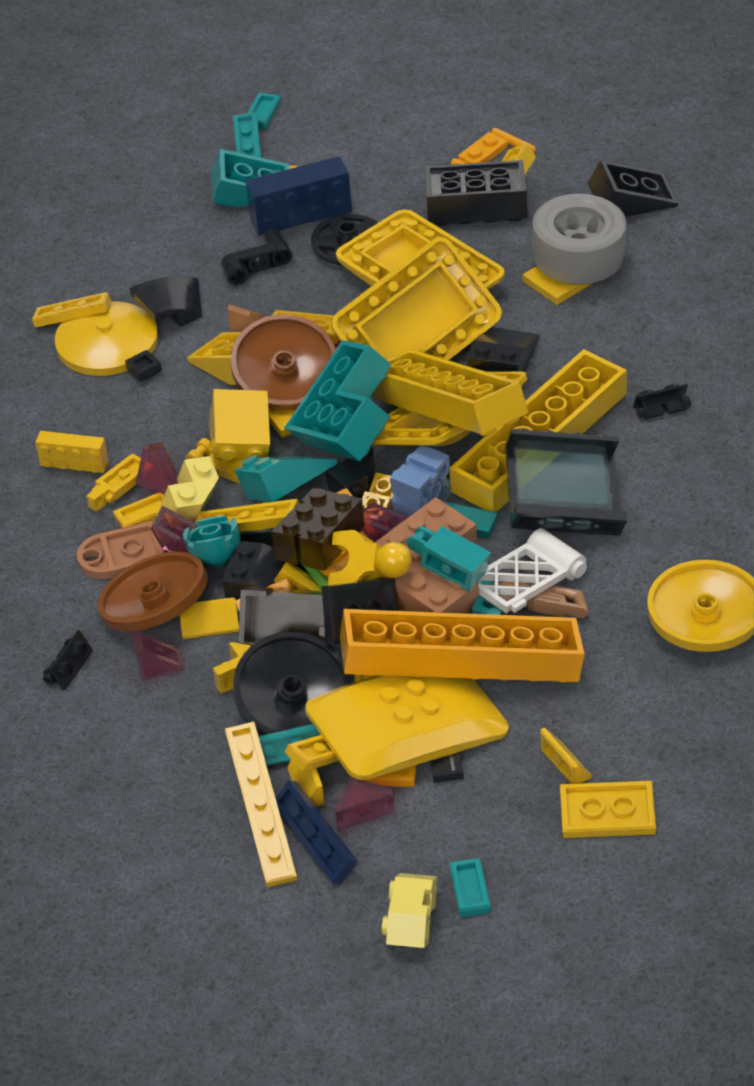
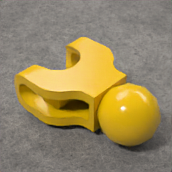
[327,530,412,586]

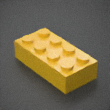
[35,431,109,473]

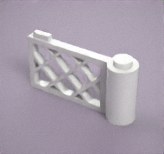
[478,528,587,613]

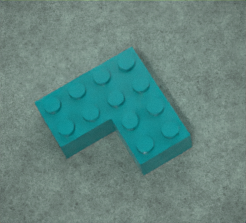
[284,340,392,461]

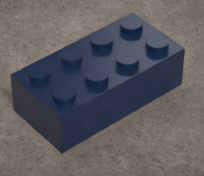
[245,156,352,236]

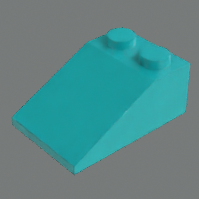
[211,149,290,207]
[234,456,338,502]

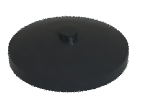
[233,632,351,735]

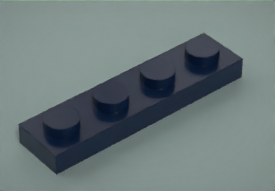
[275,780,358,884]

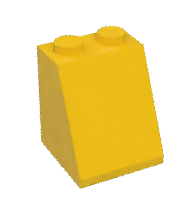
[209,389,270,460]

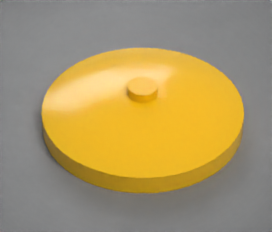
[55,301,158,376]
[647,560,754,652]

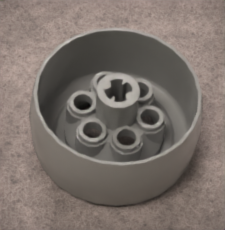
[530,194,628,284]

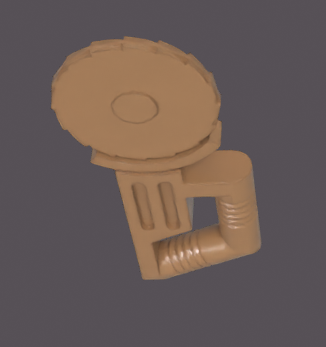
[498,582,589,618]

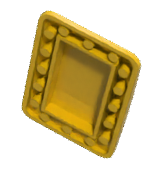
[336,210,505,290]
[331,237,502,360]
[371,372,527,446]
[305,675,509,780]

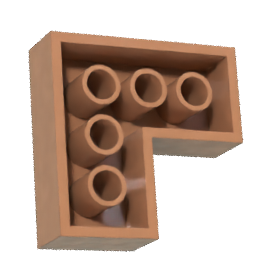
[375,497,479,614]

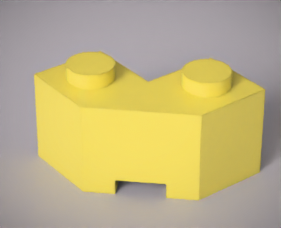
[161,456,219,527]
[382,873,438,948]

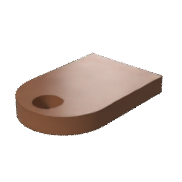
[77,521,163,579]

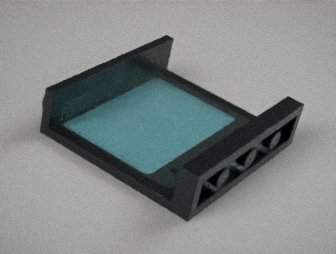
[505,428,627,536]

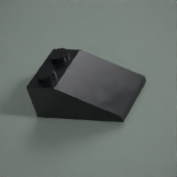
[588,160,679,217]
[467,327,539,372]
[222,541,310,600]

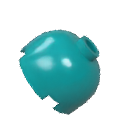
[183,516,241,568]

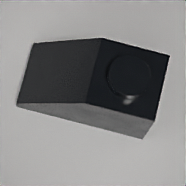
[326,446,375,498]

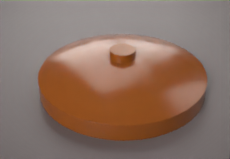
[231,314,336,411]
[97,552,208,632]

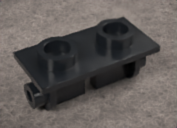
[633,384,691,420]
[43,630,93,690]

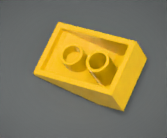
[187,332,241,385]

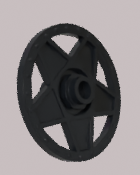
[311,214,379,265]

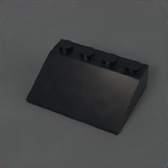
[425,160,528,226]

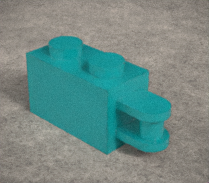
[406,526,491,592]

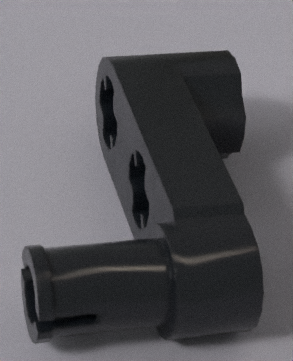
[221,229,293,286]

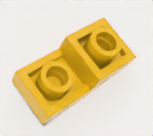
[362,472,393,523]

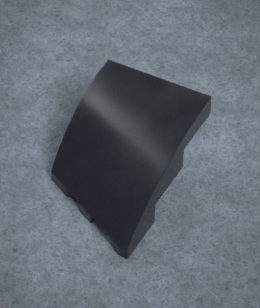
[129,276,202,327]

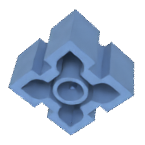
[390,446,452,520]

